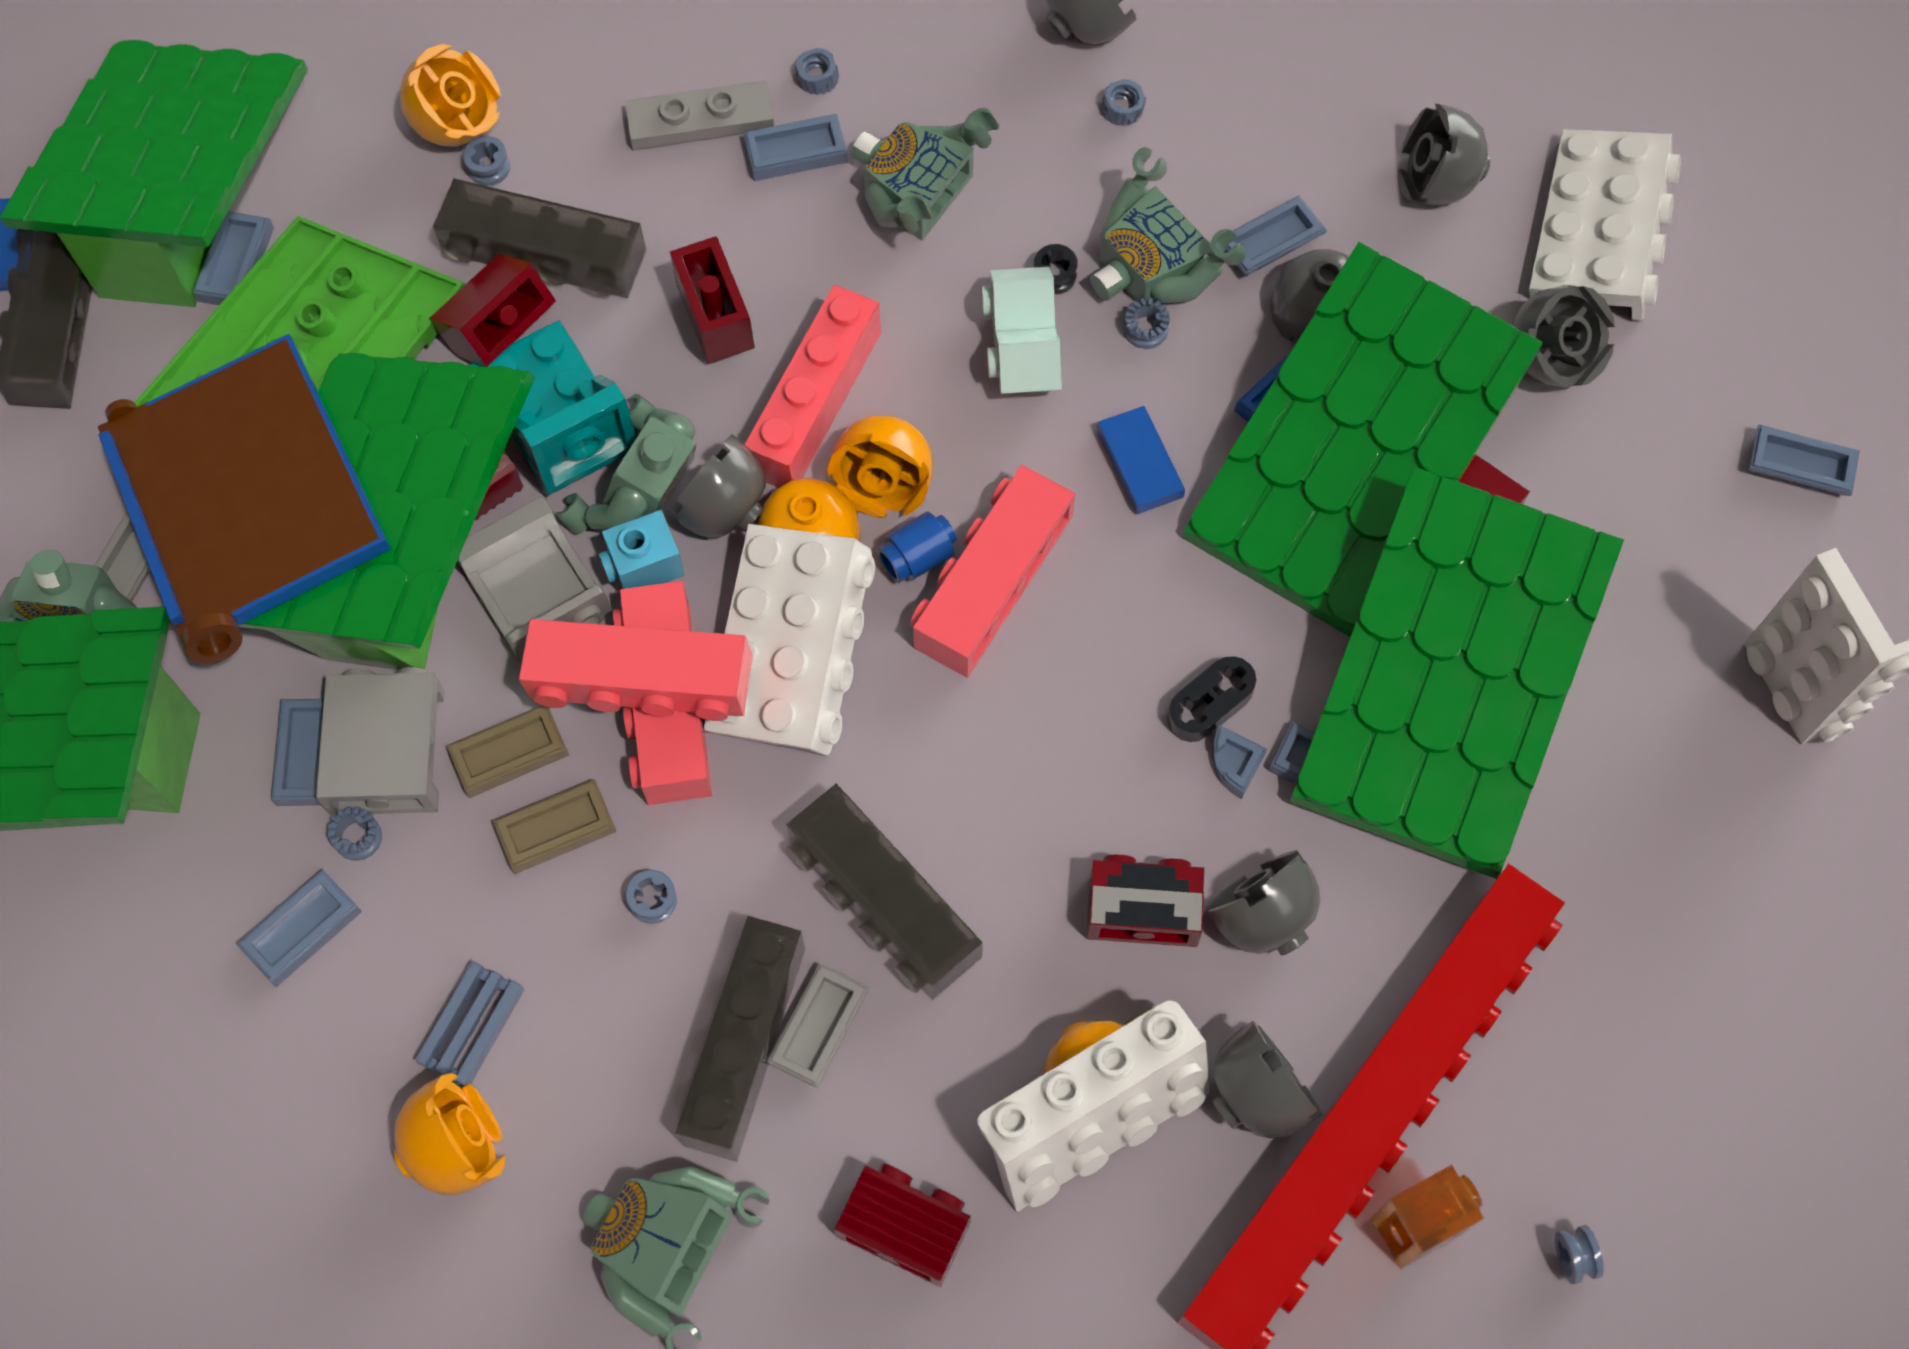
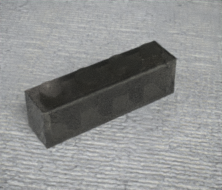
[433,178,646,299]
[0,229,92,409]
[786,783,983,1000]
[675,916,806,1162]

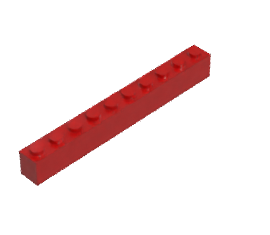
[1177,863,1566,1349]

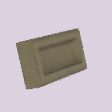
[447,706,569,798]
[493,779,617,874]

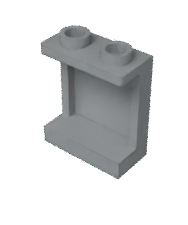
[457,495,612,664]
[316,667,444,815]

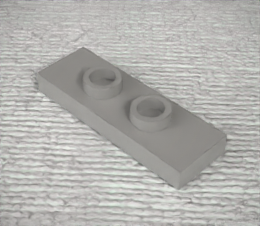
[625,80,774,150]

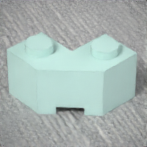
[981,267,1062,394]

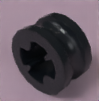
[1034,244,1078,295]

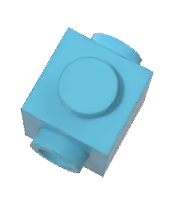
[599,510,685,589]

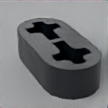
[1167,656,1257,742]

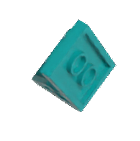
[470,320,636,495]

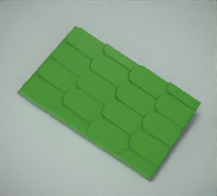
[134,216,465,407]

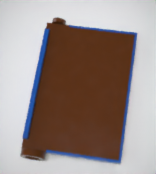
[97,334,391,664]

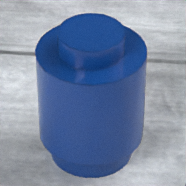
[876,511,957,583]

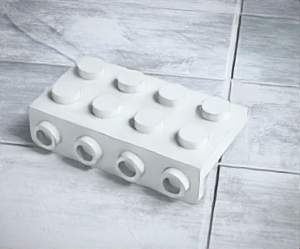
[1529,129,1681,321]
[704,524,875,755]
[1744,548,1909,744]
[978,1000,1210,1212]

